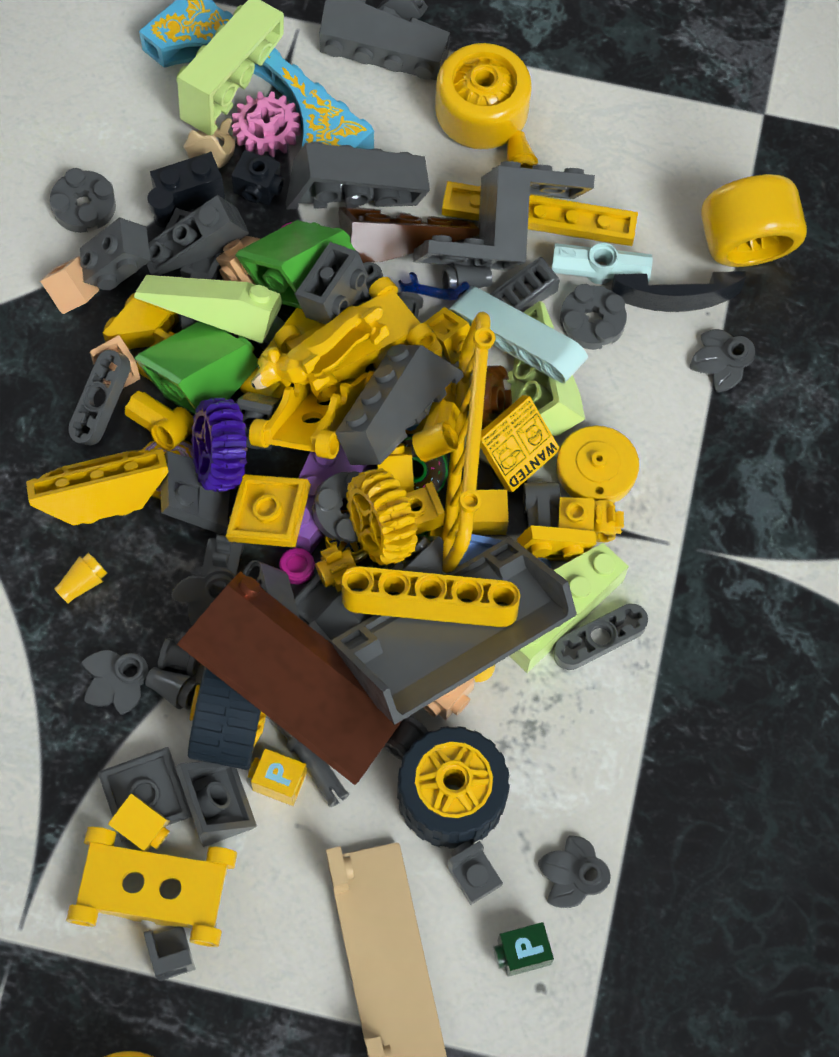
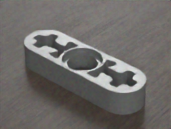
[68,350,131,446]
[554,604,648,670]

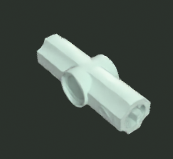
[551,242,653,284]

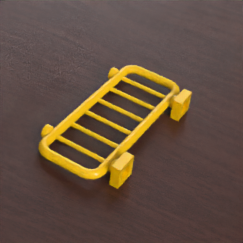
[428,312,495,573]

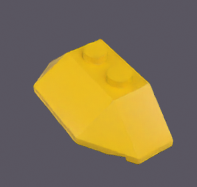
[26,449,169,526]

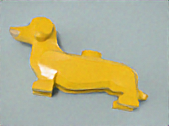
[251,306,389,391]

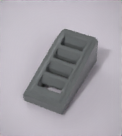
[490,257,560,312]

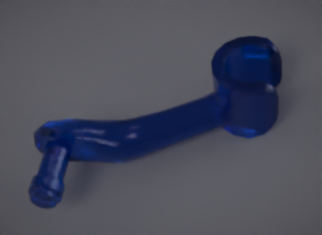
[398,272,470,300]

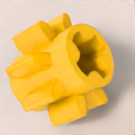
[594,500,624,542]
[315,545,357,592]

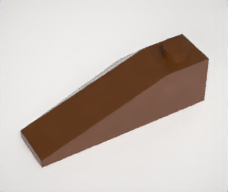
[338,207,480,263]

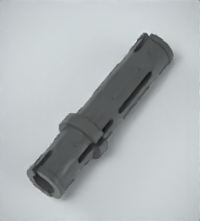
[272,720,349,807]

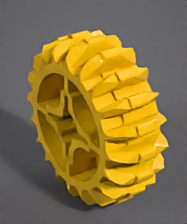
[346,468,418,565]

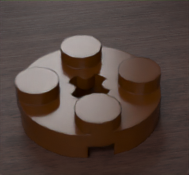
[482,365,512,430]

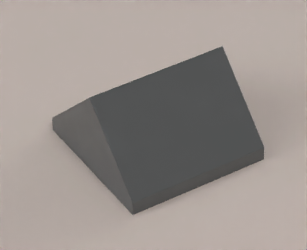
[175,762,257,847]

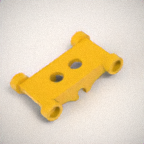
[274,277,436,402]
[249,371,375,459]
[66,827,237,947]

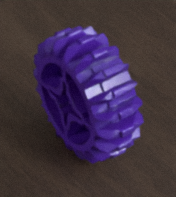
[190,398,248,492]

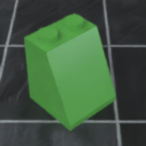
[235,220,356,309]
[134,321,258,415]

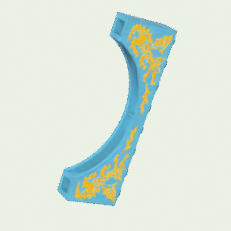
[139,0,374,150]

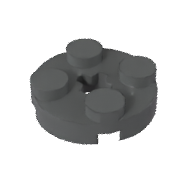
[50,168,116,233]
[560,284,627,350]
[312,471,360,543]

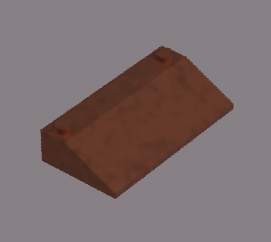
[177,571,402,785]

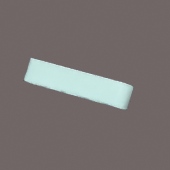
[449,286,588,383]

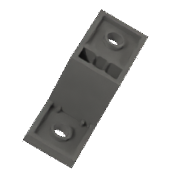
[413,161,595,271]

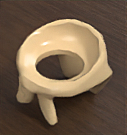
[183,118,235,168]

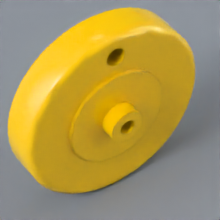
[556,425,639,503]

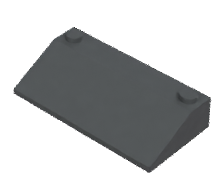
[331,537,577,725]

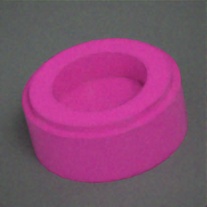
[279,548,315,585]

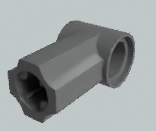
[523,482,560,528]

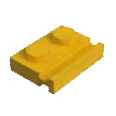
[517,525,597,562]

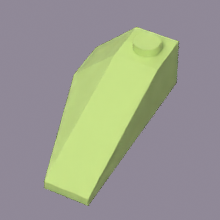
[134,275,282,343]
[507,301,585,436]

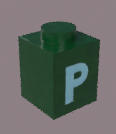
[493,922,554,977]

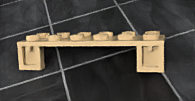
[326,843,447,1057]

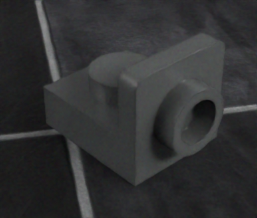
[447,841,503,905]

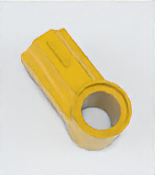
[125,390,194,451]
[412,399,460,462]

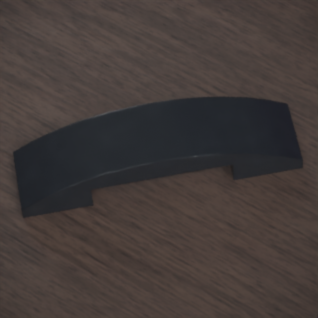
[611,271,746,312]

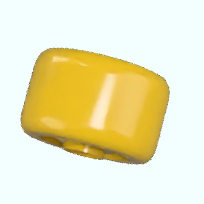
[435,43,532,149]
[701,174,807,267]

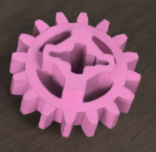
[232,91,301,157]

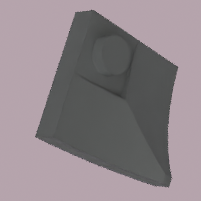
[161,451,230,534]

